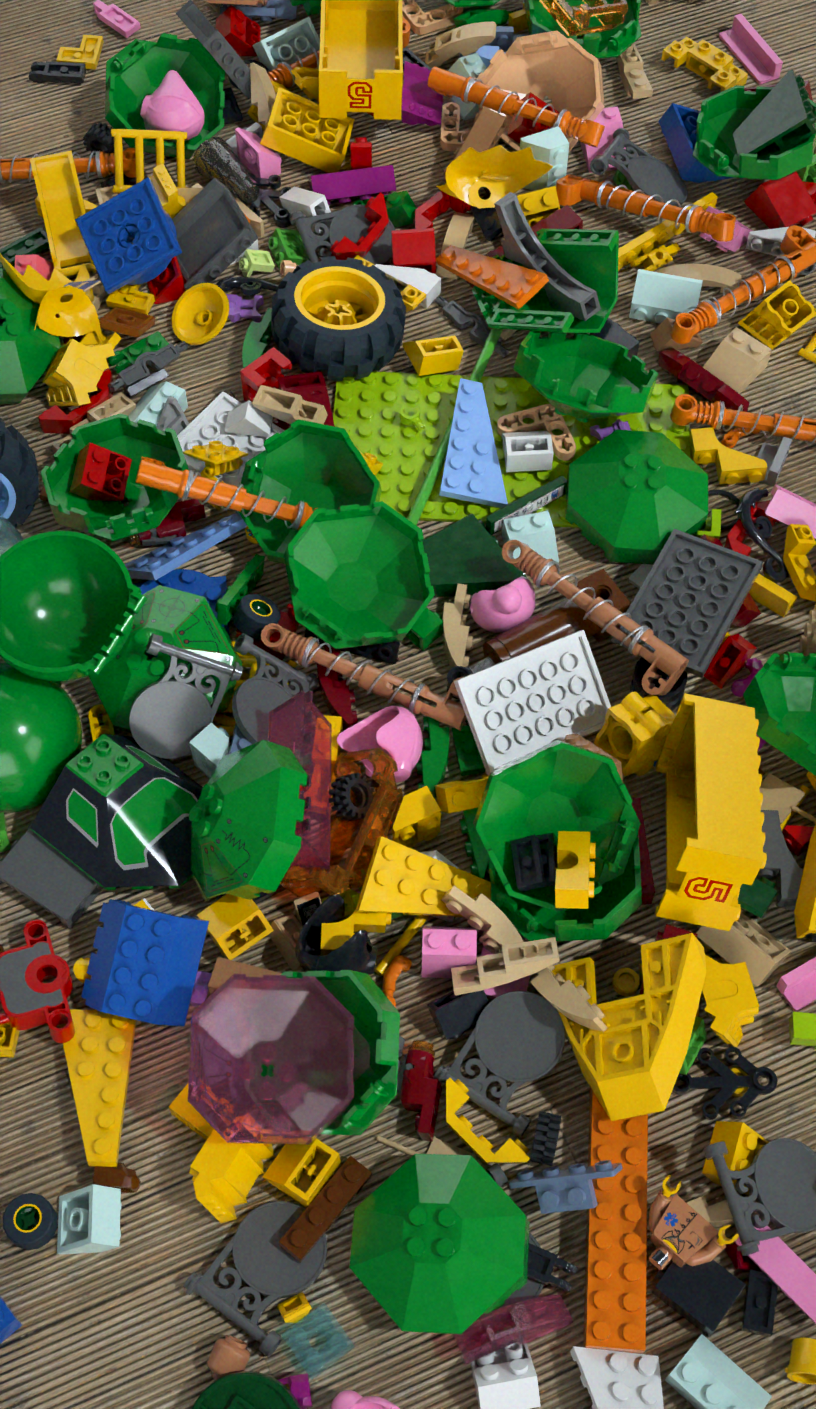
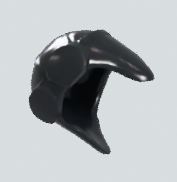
[295,894,377,975]

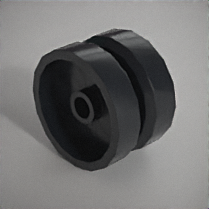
[630,657,688,711]

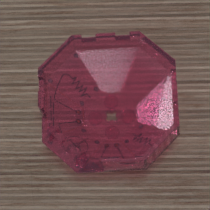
[188,974,354,1144]

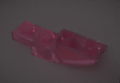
[453,1294,573,1364]

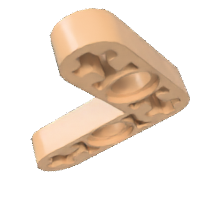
[402,0,463,35]
[440,102,499,152]
[497,404,576,461]

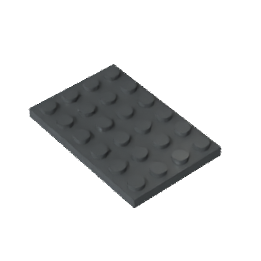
[612,529,763,678]

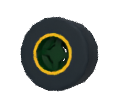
[233,594,281,639]
[3,1193,58,1250]

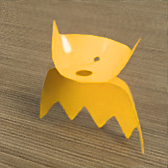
[436,145,553,209]
[0,253,103,342]

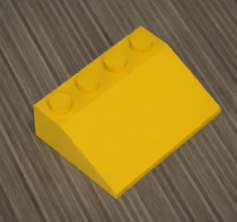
[260,87,355,173]

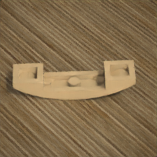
[436,212,476,279]
[657,264,742,293]

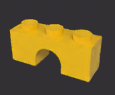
[435,774,489,814]
[555,831,596,909]

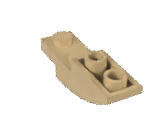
[425,22,496,69]
[616,43,653,99]
[443,584,473,668]
[441,885,524,954]
[530,965,608,1032]

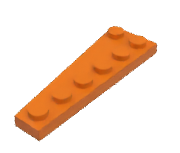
[436,245,549,310]

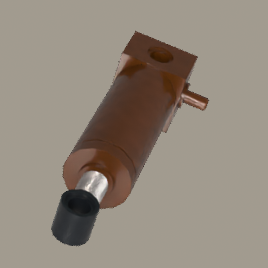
[447,569,631,699]

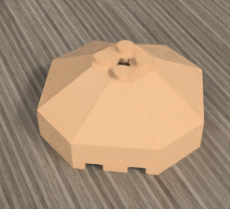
[477,31,605,153]

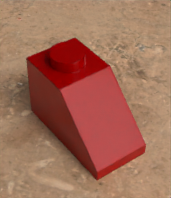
[704,634,757,689]

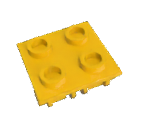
[183,441,248,477]

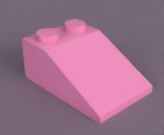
[580,107,626,173]

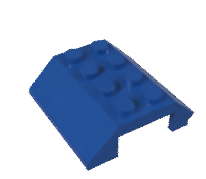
[81,899,209,1026]

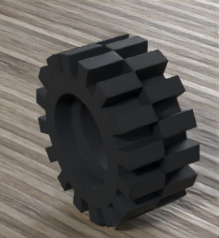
[83,122,123,156]
[329,773,377,821]
[530,1111,562,1166]

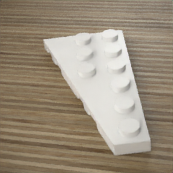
[570,1346,664,1409]

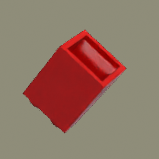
[744,171,816,229]

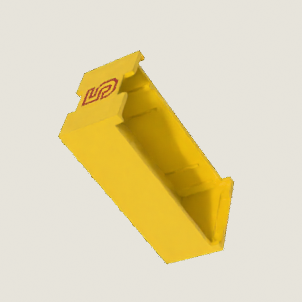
[319,0,403,120]
[656,693,767,931]

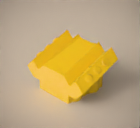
[148,163,186,219]
[738,280,816,350]
[42,339,115,406]
[702,955,759,1047]
[189,1115,275,1223]

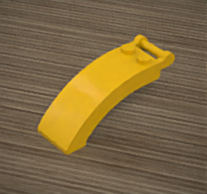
[30,151,97,277]

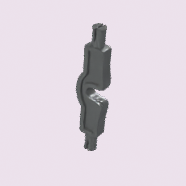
[435,295,509,358]
[108,341,188,392]

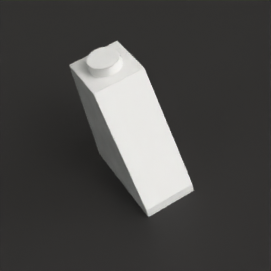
[279,187,333,240]

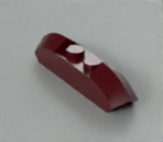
[658,348,750,412]

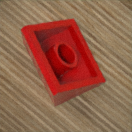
[147,256,185,304]

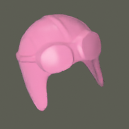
[140,70,205,142]
[337,705,423,784]

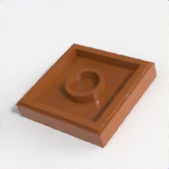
[99,307,155,338]

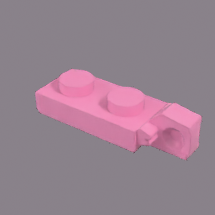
[93,0,141,38]

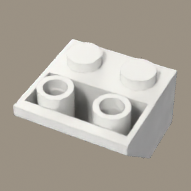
[502,431,553,472]
[468,1340,541,1409]

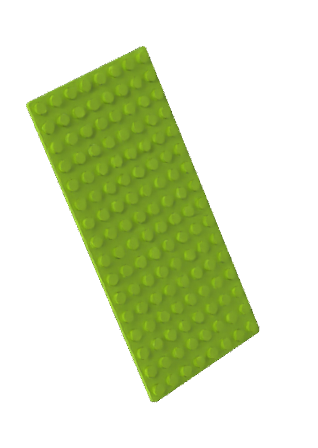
[333,371,690,528]

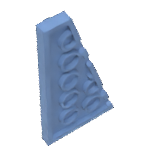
[125,511,247,580]

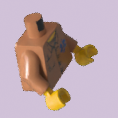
[648,1175,739,1270]

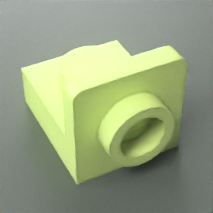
[239,249,275,277]

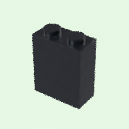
[652,1260,746,1337]

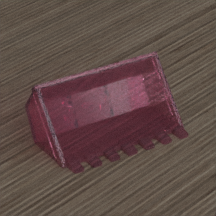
[268,690,332,869]

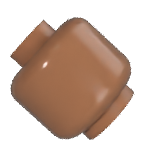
[207,1335,250,1380]

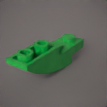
[449,8,513,31]
[242,308,272,369]
[416,706,449,799]

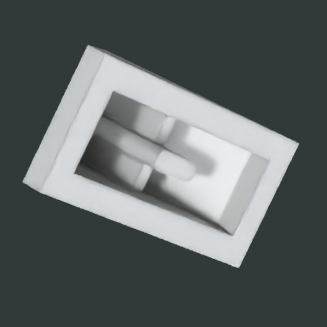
[225,400,273,437]

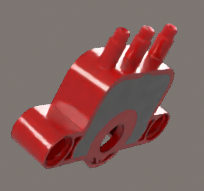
[0,919,75,1043]

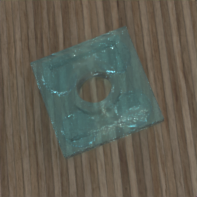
[282,1302,355,1380]

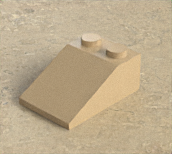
[703,327,772,394]

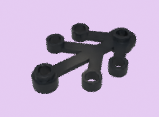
[235,172,291,228]
[672,1047,778,1120]

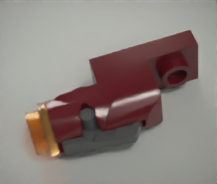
[129,499,206,547]
[397,1040,442,1141]

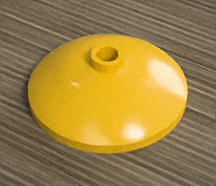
[172,283,229,345]

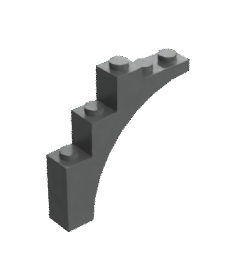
[494,192,601,321]
[757,810,816,941]

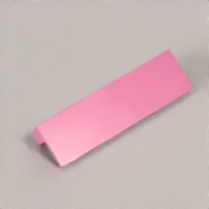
[719,14,783,85]
[765,484,816,539]
[776,957,816,1012]
[735,1218,816,1324]

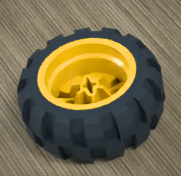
[271,256,406,381]

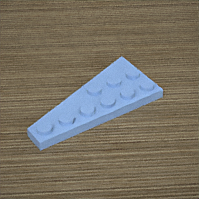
[439,378,508,508]

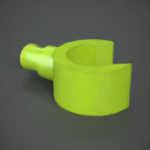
[400,405,425,431]

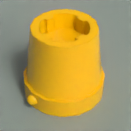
[784,1337,816,1385]

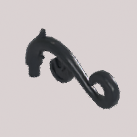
[215,277,278,295]
[735,488,788,583]

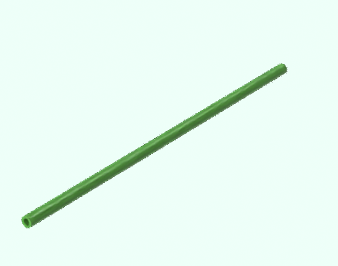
[407,328,503,525]

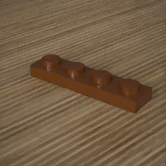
[278,1155,372,1263]

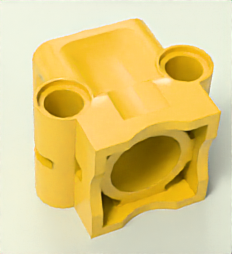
[594,692,676,777]

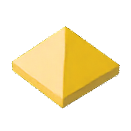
[277,1292,312,1323]

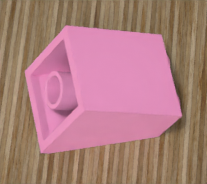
[422,926,477,978]

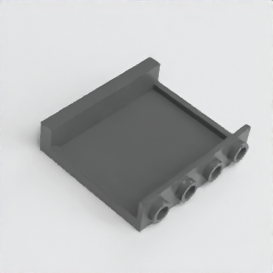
[176,0,251,99]
[172,178,258,289]
[0,819,104,930]

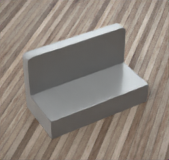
[757,437,792,486]

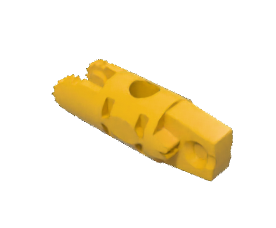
[630,243,681,271]

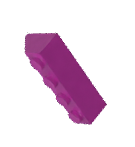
[308,165,396,205]

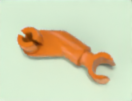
[721,427,761,449]
[382,955,412,1008]

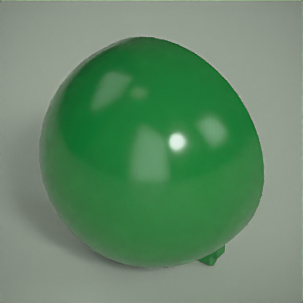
[0,531,147,682]
[0,662,82,814]

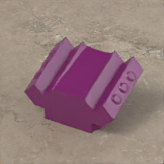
[402,61,444,126]

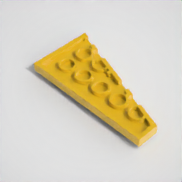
[355,836,491,917]
[59,1009,137,1167]

